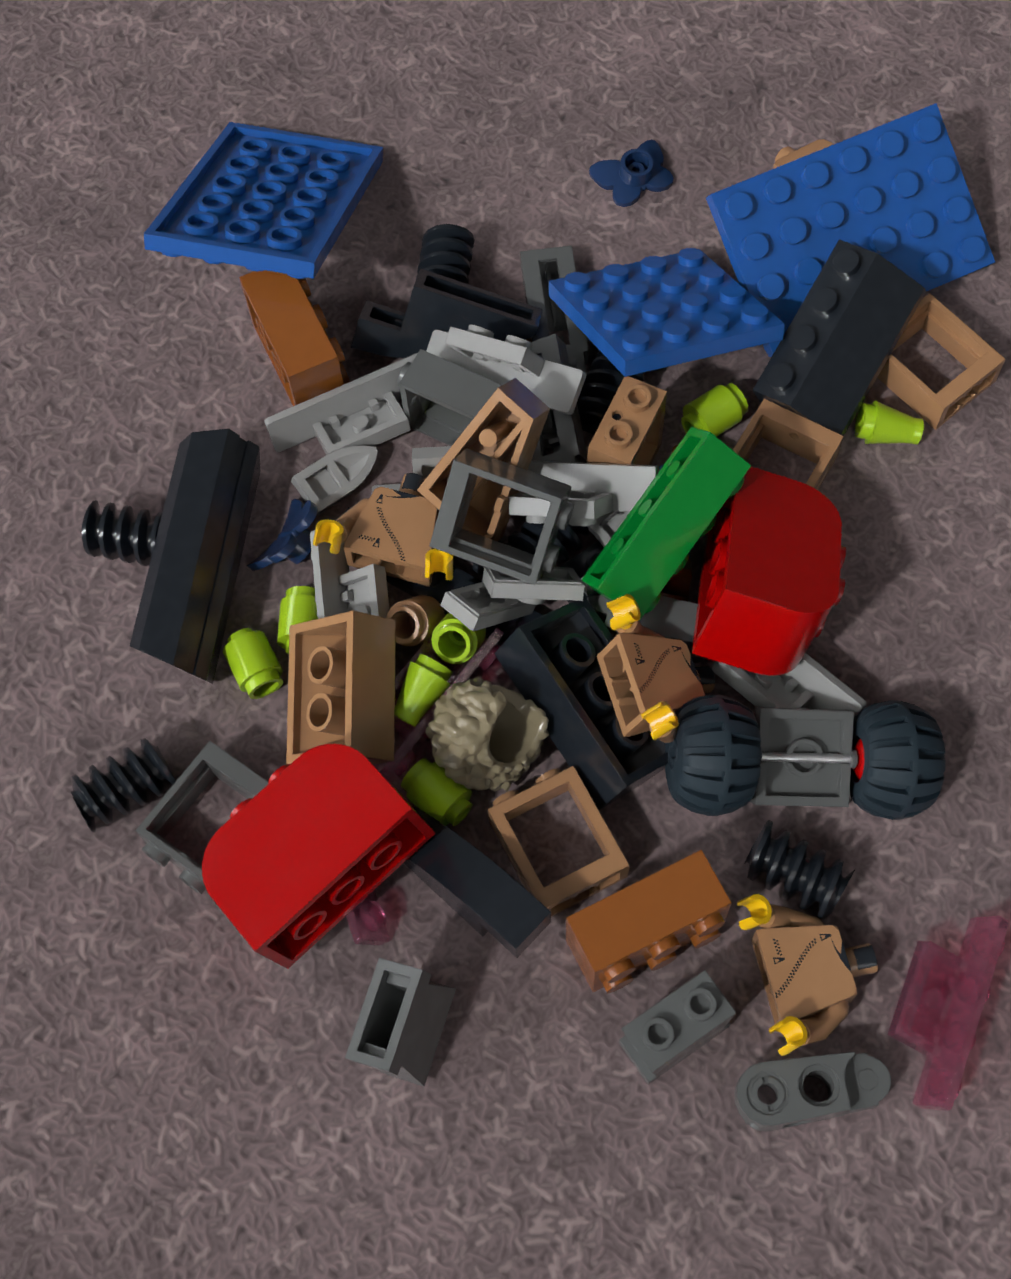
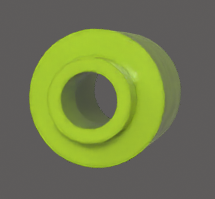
[681,383,748,437]
[277,586,318,654]
[431,613,486,664]
[223,628,283,699]
[401,758,473,826]

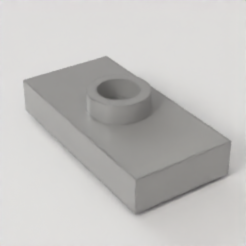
[482,567,585,605]
[440,582,536,632]

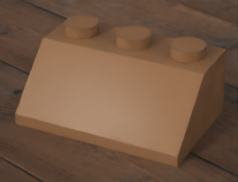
[286,610,395,764]

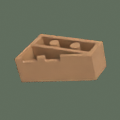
[417,378,550,541]

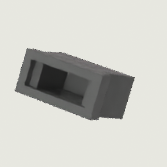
[345,958,456,1087]
[618,970,736,1085]

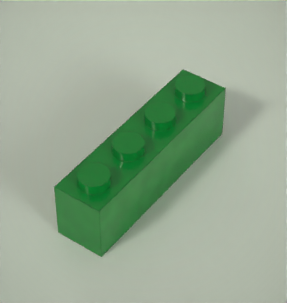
[581,427,751,621]

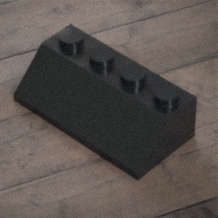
[753,240,926,436]
[494,596,668,810]

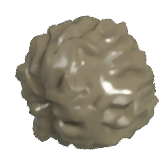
[426,676,549,792]

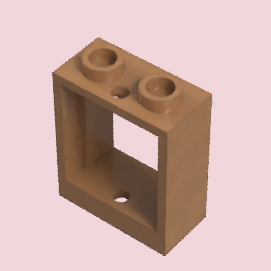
[877,293,1006,430]
[587,376,667,465]
[733,399,844,490]
[488,766,629,917]

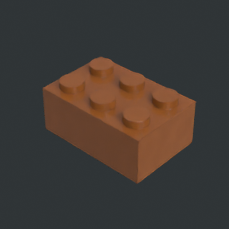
[239,270,350,406]
[566,849,732,994]

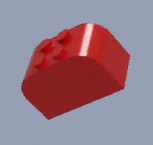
[692,466,846,676]
[202,744,436,969]

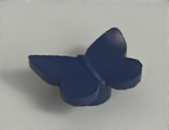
[589,139,674,207]
[246,499,318,571]

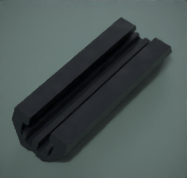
[130,428,261,684]

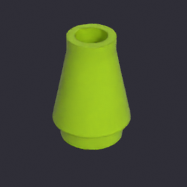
[855,401,924,445]
[394,654,453,727]

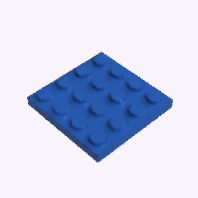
[549,248,785,377]

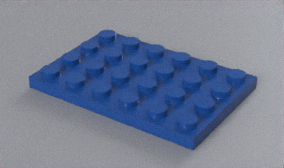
[706,103,995,357]
[144,122,383,279]

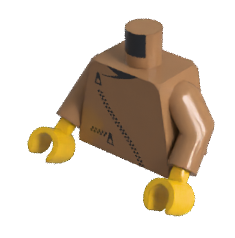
[313,473,455,587]
[597,594,715,743]
[737,894,878,1056]

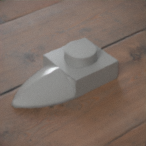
[291,445,378,517]

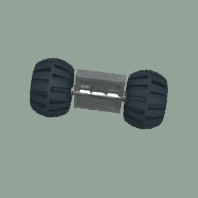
[665,695,946,820]

